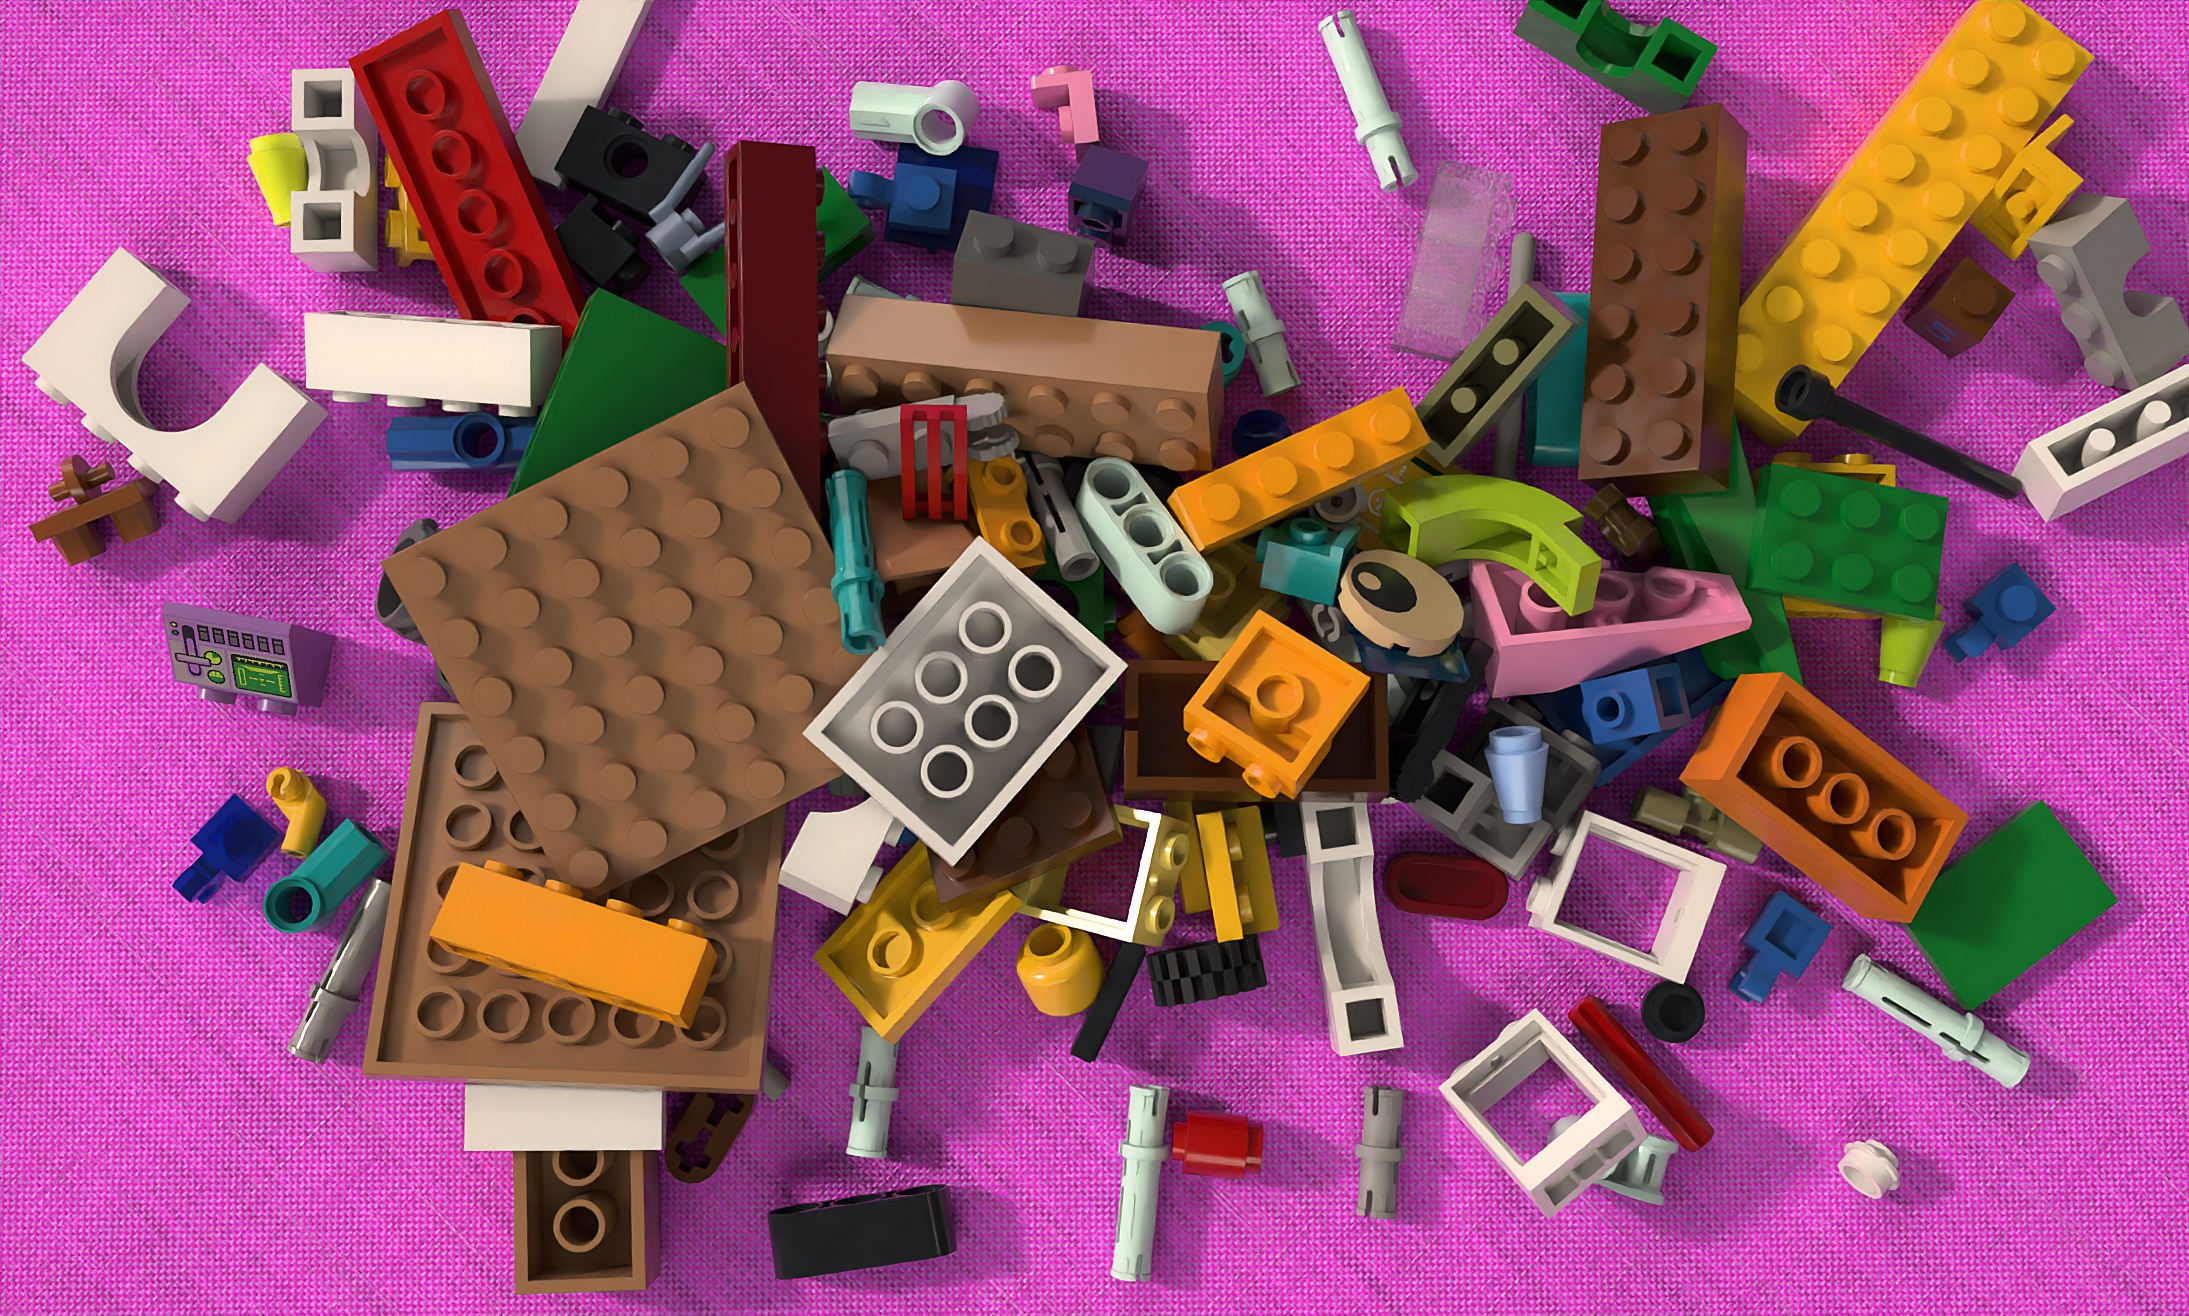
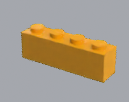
[1164,385,1431,557]
[429,860,718,1030]

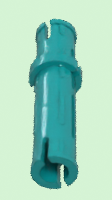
[825,470,886,655]

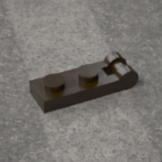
[1583,483,1665,568]

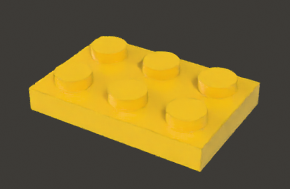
[812,839,1024,1044]

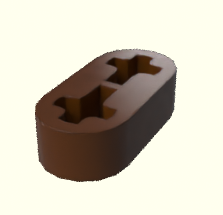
[664,1092,758,1184]

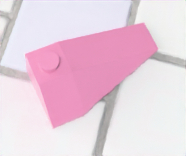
[1468,559,1752,698]

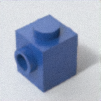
[1580,662,1692,745]

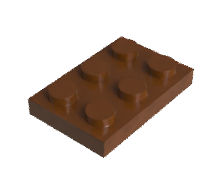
[925,723,1124,913]

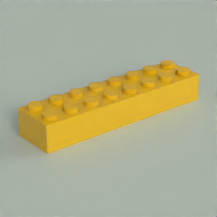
[1733,0,2095,450]

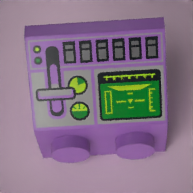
[162,601,335,716]

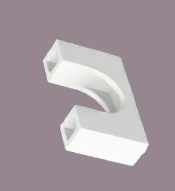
[21,246,329,525]

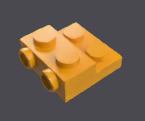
[944,453,1046,579]
[1183,609,1371,800]

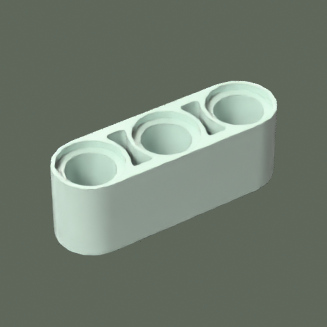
[1074,456,1213,635]

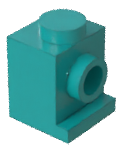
[1256,518,1360,607]

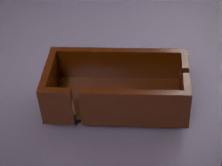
[1124,660,1389,803]

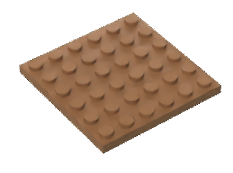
[380,380,880,902]
[361,701,790,1095]

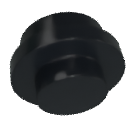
[1641,980,1705,1043]

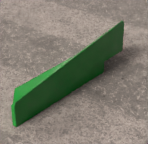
[1646,409,1805,688]

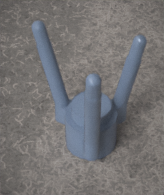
[645,142,725,273]

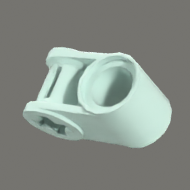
[1547,1115,1679,1205]

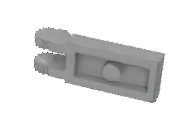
[828,391,1020,481]

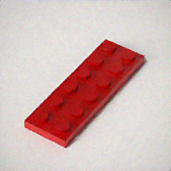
[348,9,586,360]

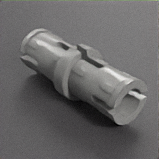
[1355,1085,1406,1219]

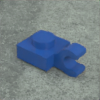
[847,162,958,236]
[1941,562,2057,663]
[1727,890,1833,1004]

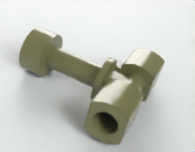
[1628,705,1763,864]

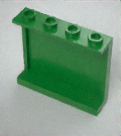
[505,287,727,499]

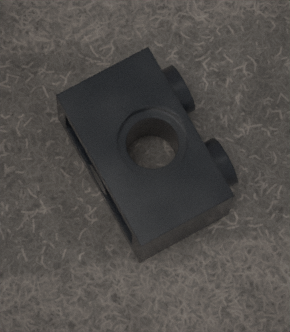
[554,105,708,228]

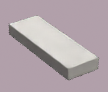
[464,1083,666,1151]

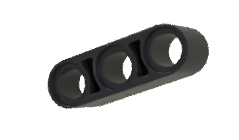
[767,1184,957,1280]

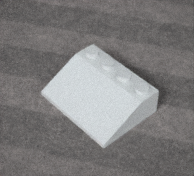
[802,535,1128,867]

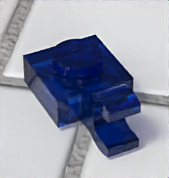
[172,793,286,904]

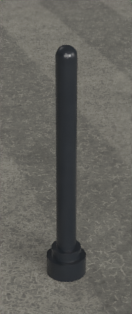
[1775,364,2021,500]

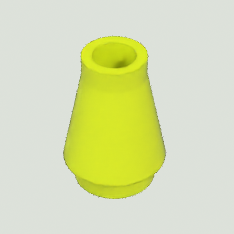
[246,133,309,228]

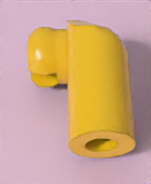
[266,766,327,859]

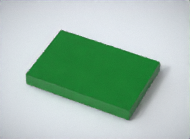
[1898,800,2118,1011]

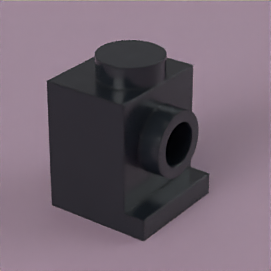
[555,193,652,297]

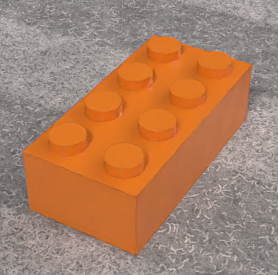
[1679,672,1970,923]

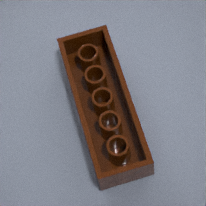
[1578,103,1748,498]

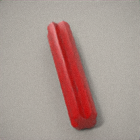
[1568,995,1715,1153]

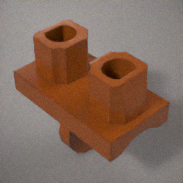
[29,455,162,567]

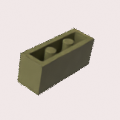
[1415,281,1586,468]

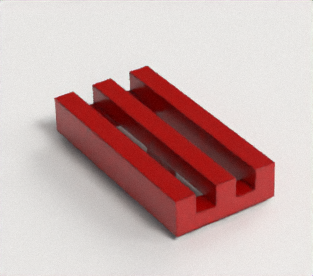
[900,404,967,520]

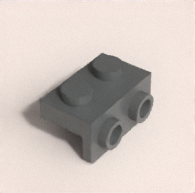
[1457,696,1602,835]

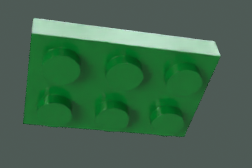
[1744,463,1949,623]

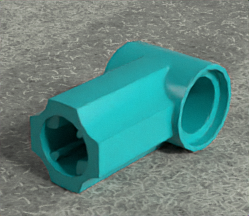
[263,818,391,934]

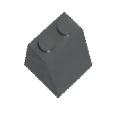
[950,209,1096,318]

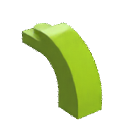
[1379,474,1602,617]

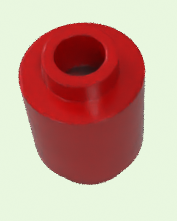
[1171,1110,1264,1180]

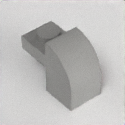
[1408,749,1553,881]

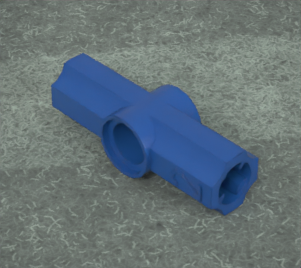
[386,411,540,475]

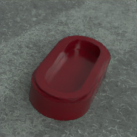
[1382,851,1509,921]

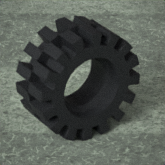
[1146,933,1267,1007]

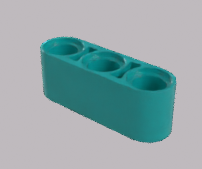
[1525,292,1590,468]

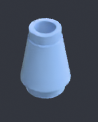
[1484,726,1549,824]

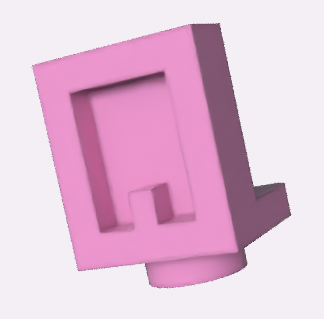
[1030,65,1100,163]

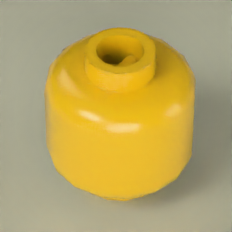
[1016,923,1107,1016]

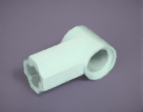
[849,80,979,156]

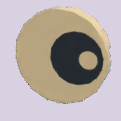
[1338,549,1464,657]

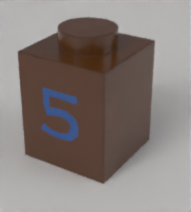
[1902,257,2016,359]

